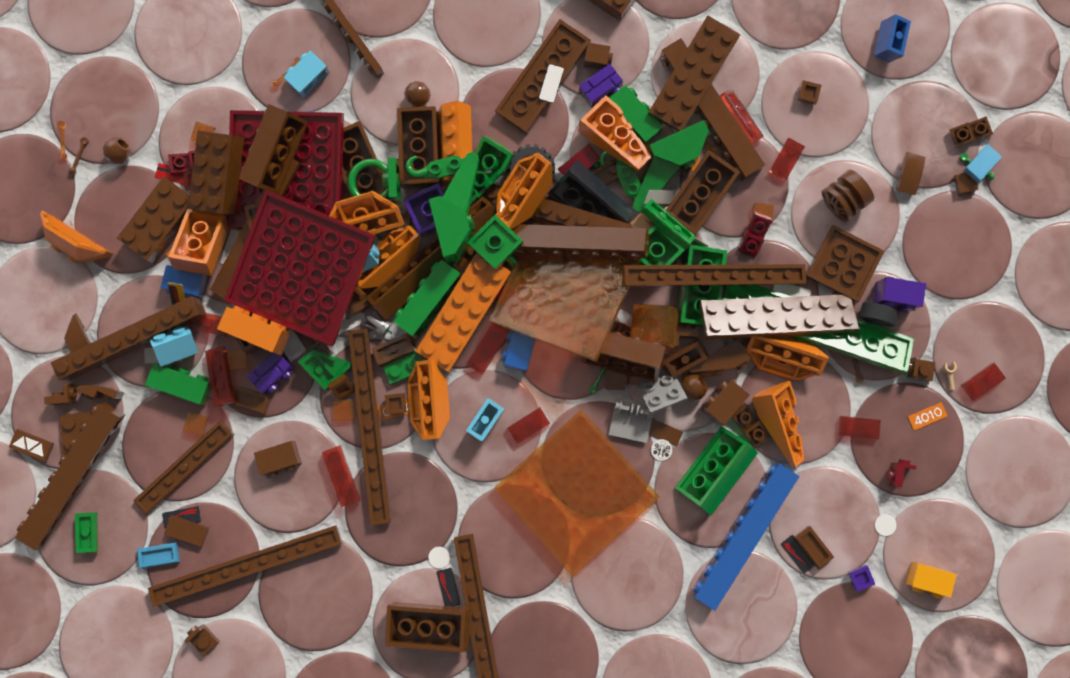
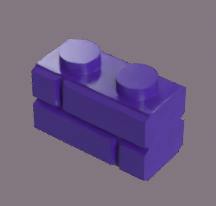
[578,64,623,108]
[247,353,294,394]

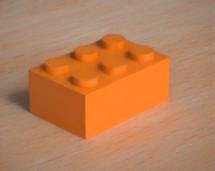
[168,208,230,276]
[217,305,291,355]

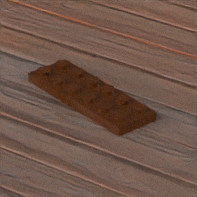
[648,15,741,132]
[495,19,591,133]

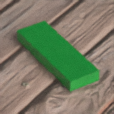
[640,199,696,250]

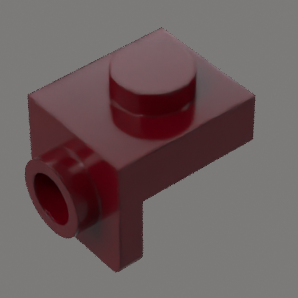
[887,459,916,487]

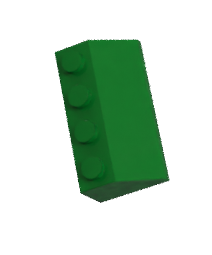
[674,245,727,327]
[394,260,462,340]
[675,426,758,515]

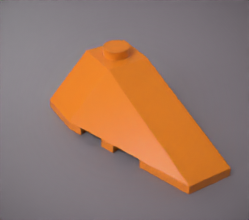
[578,96,651,171]
[752,381,805,468]

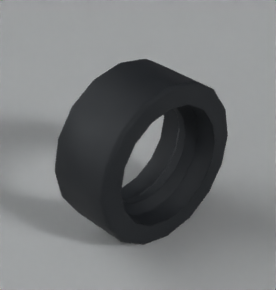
[859,302,900,327]

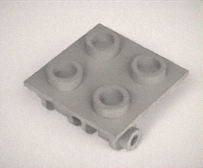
[638,373,688,413]
[609,397,654,443]

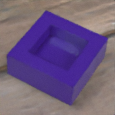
[848,565,876,592]

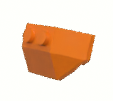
[496,153,552,229]
[329,191,404,234]
[40,211,113,263]
[358,225,421,288]
[746,335,829,381]
[407,360,450,440]

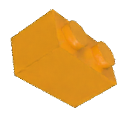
[906,561,957,599]

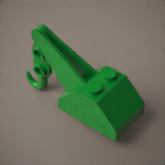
[600,120,709,212]
[406,152,479,264]

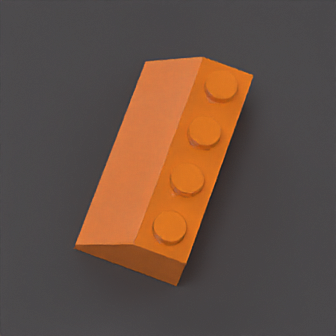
[438,100,473,187]

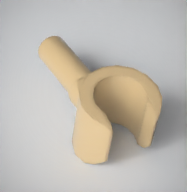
[942,362,957,390]

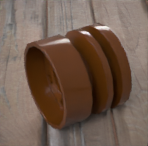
[821,170,874,222]

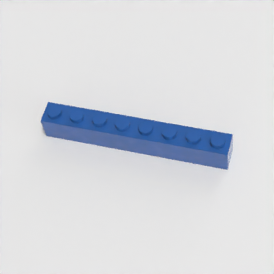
[692,463,800,611]

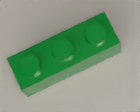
[609,84,663,146]
[145,363,213,405]

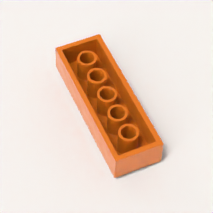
[416,252,511,372]

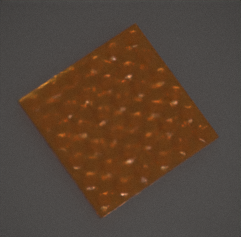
[489,218,642,362]
[494,409,660,577]

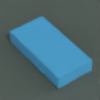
[964,144,1002,183]
[137,542,180,569]

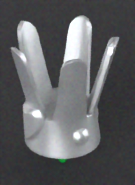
[363,309,392,336]

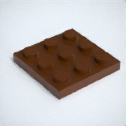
[806,225,885,303]

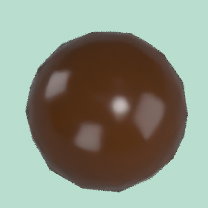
[404,81,431,107]
[103,137,131,164]
[681,374,708,401]

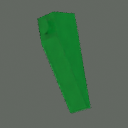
[470,136,514,206]

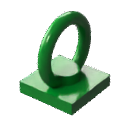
[348,158,402,204]
[467,215,524,270]

